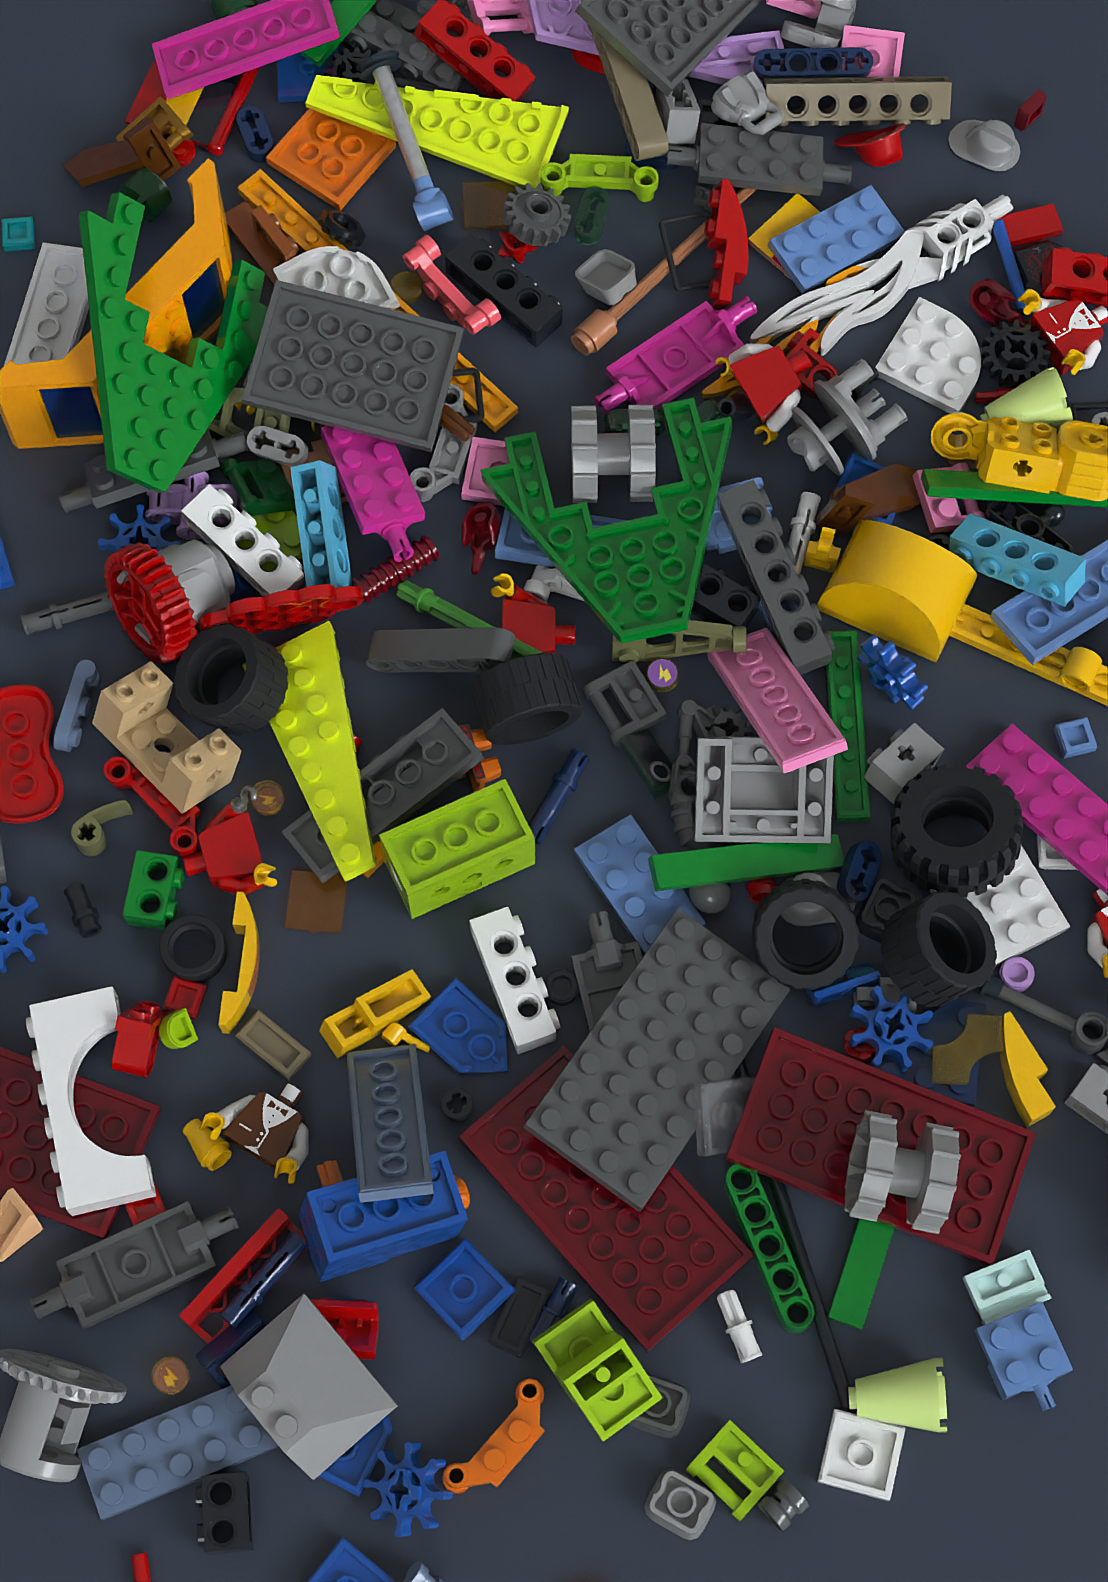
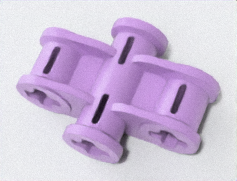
[145,471,239,540]

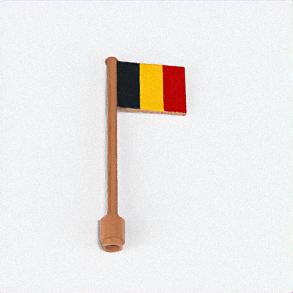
[571,188,820,356]

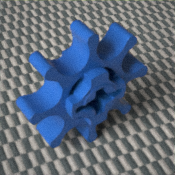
[98,504,181,552]
[857,635,928,711]
[0,886,49,973]
[849,986,933,1072]
[363,1442,453,1537]

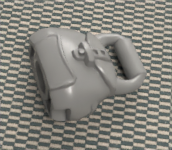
[711,71,782,135]

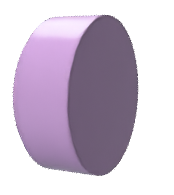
[998,956,1035,992]

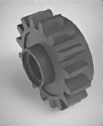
[502,183,571,246]

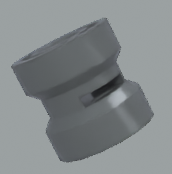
[757,1478,809,1532]

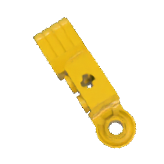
[931,412,1108,501]

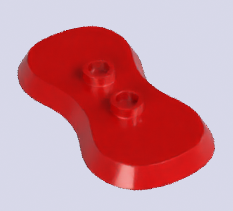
[0,684,64,824]

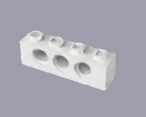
[181,484,304,597]
[469,907,561,1055]

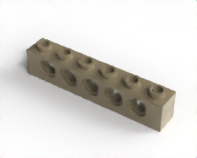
[763,76,952,126]

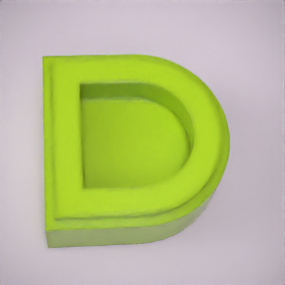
[159,1008,198,1049]

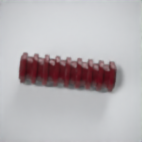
[352,535,439,604]

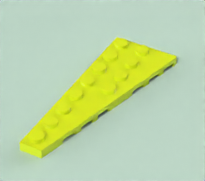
[305,75,569,189]
[242,621,376,882]

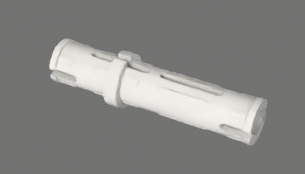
[777,492,821,582]

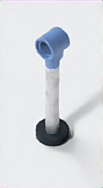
[356,50,454,231]

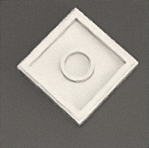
[817,1409,906,1501]

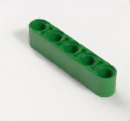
[724,1164,814,1334]

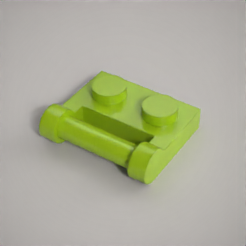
[685,1420,784,1522]

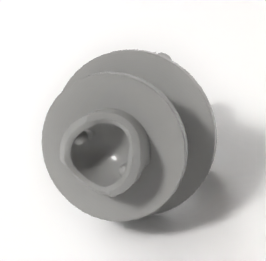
[787,358,908,476]

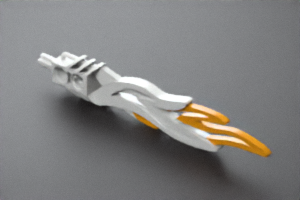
[702,194,1013,398]

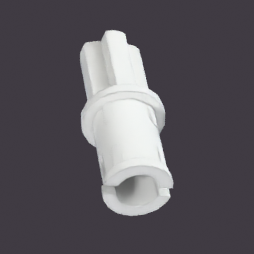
[717,1290,762,1364]

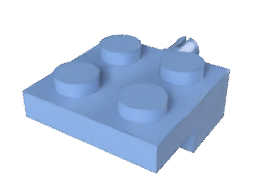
[974,1302,1073,1412]

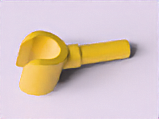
[381,1023,430,1053]

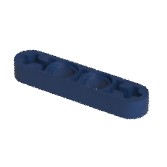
[753,47,874,81]

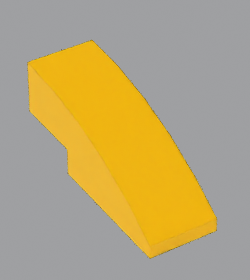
[319,969,431,1059]
[998,1011,1056,1128]

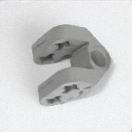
[780,0,857,48]

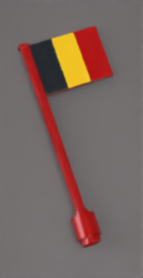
[125,61,261,156]

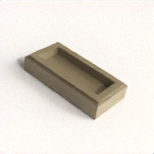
[235,1010,311,1081]

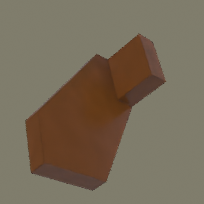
[62,116,181,187]
[816,463,920,536]

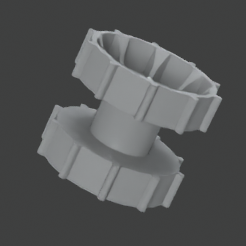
[571,405,656,503]
[844,1110,961,1234]

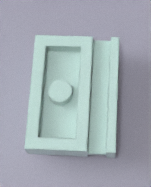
[962,1250,1051,1326]

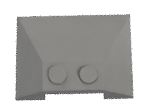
[694,736,834,843]
[220,1293,398,1480]

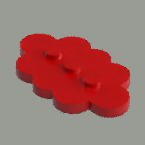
[198,584,364,635]

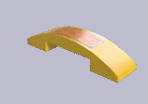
[218,891,260,1034]

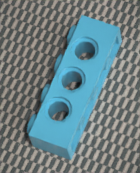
[290,460,353,588]
[950,513,1086,607]

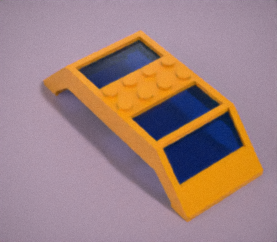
[0,158,233,449]

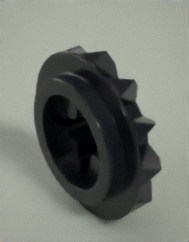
[318,210,366,247]

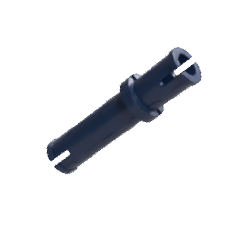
[528,748,590,845]
[219,1231,308,1329]

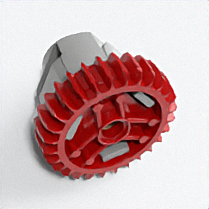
[103,539,235,664]

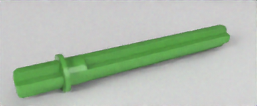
[397,580,543,659]

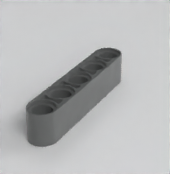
[365,627,516,673]

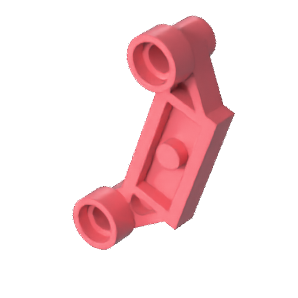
[402,235,501,335]

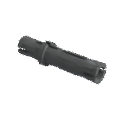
[20,591,114,635]

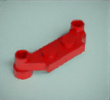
[104,757,201,858]

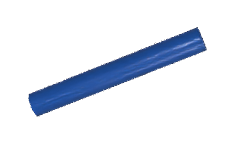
[992,220,1026,312]

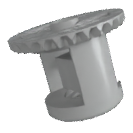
[0,1349,127,1482]

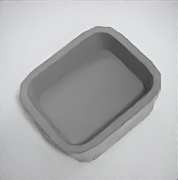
[575,249,637,305]
[644,1469,717,1540]

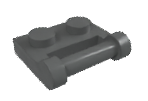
[582,660,667,746]

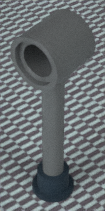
[979,972,1108,1055]

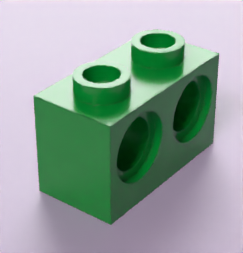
[123,850,185,930]

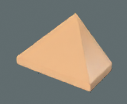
[0,1188,43,1262]

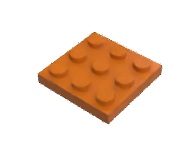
[266,109,396,211]

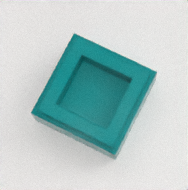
[1,216,35,252]

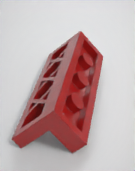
[179,1208,308,1344]

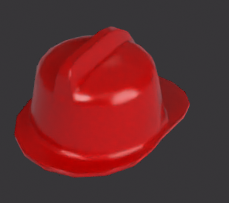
[834,123,906,167]

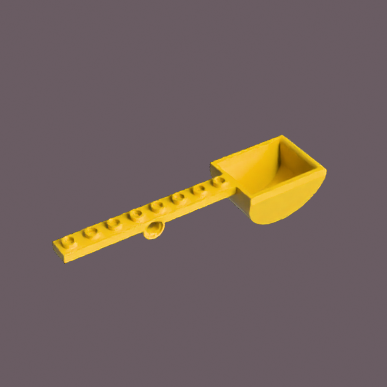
[817,520,1108,706]

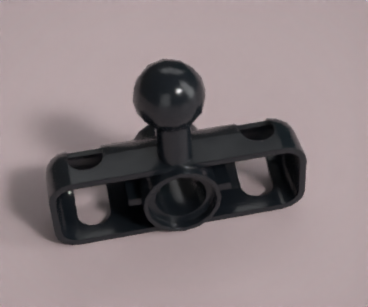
[984,501,1073,553]

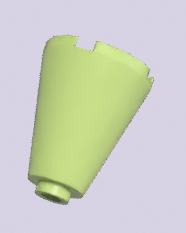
[980,367,1073,431]
[848,1358,947,1433]

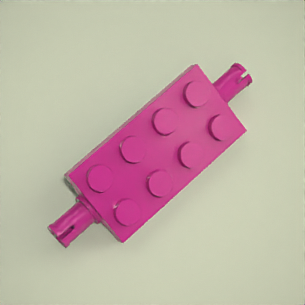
[593,296,757,415]
[321,426,425,562]

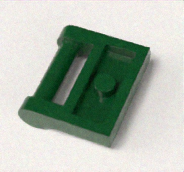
[220,459,296,516]

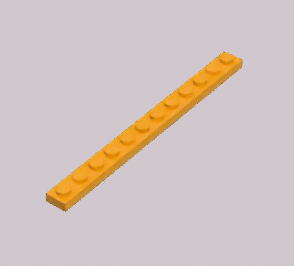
[237,169,518,433]

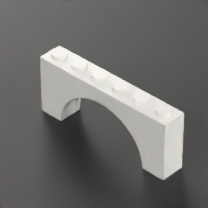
[26,986,156,1216]

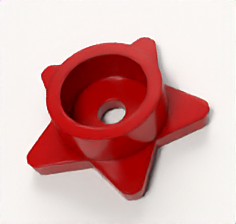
[498,232,537,264]

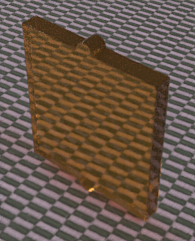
[461,181,516,230]
[285,870,348,934]

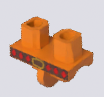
[459,724,501,792]

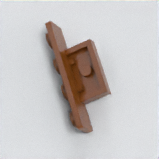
[225,201,299,286]

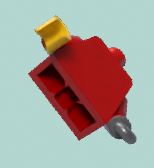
[491,573,575,653]
[183,785,277,896]

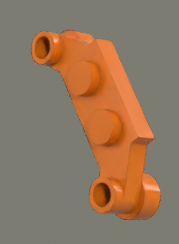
[442,1379,545,1494]

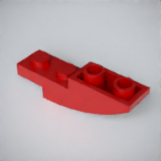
[704,178,749,310]

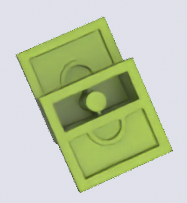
[532,1298,663,1442]

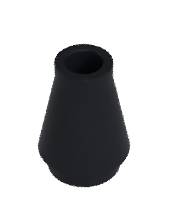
[718,388,755,420]

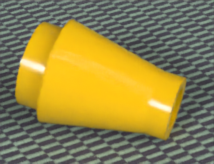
[182,1118,232,1171]

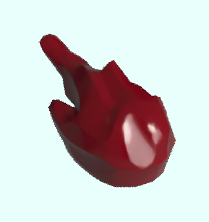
[969,278,1027,328]
[461,502,501,575]

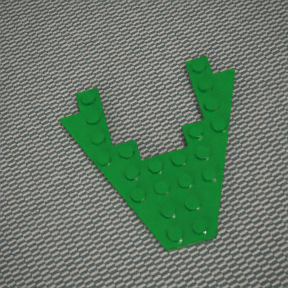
[79,192,268,493]
[480,398,732,644]

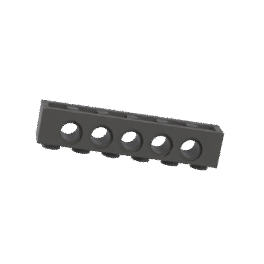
[717,480,835,675]

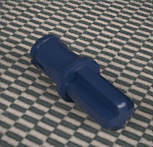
[529,1277,580,1345]

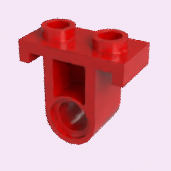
[785,327,838,399]
[112,1001,169,1078]

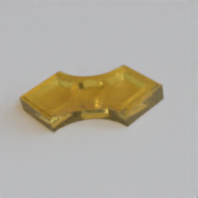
[932,1014,1003,1085]

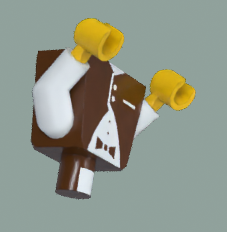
[199,1083,309,1184]

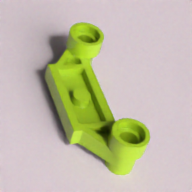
[541,154,659,202]

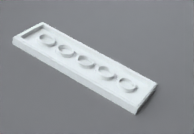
[4,242,89,421]

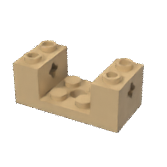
[92,661,242,813]

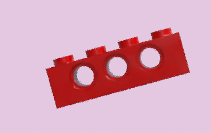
[414,0,536,102]
[1041,247,1108,307]

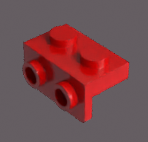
[310,1297,380,1359]

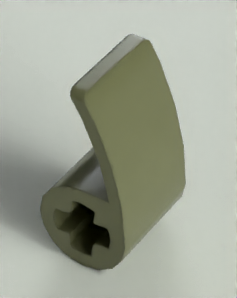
[71,800,133,857]

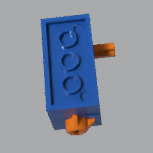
[298,1151,470,1283]

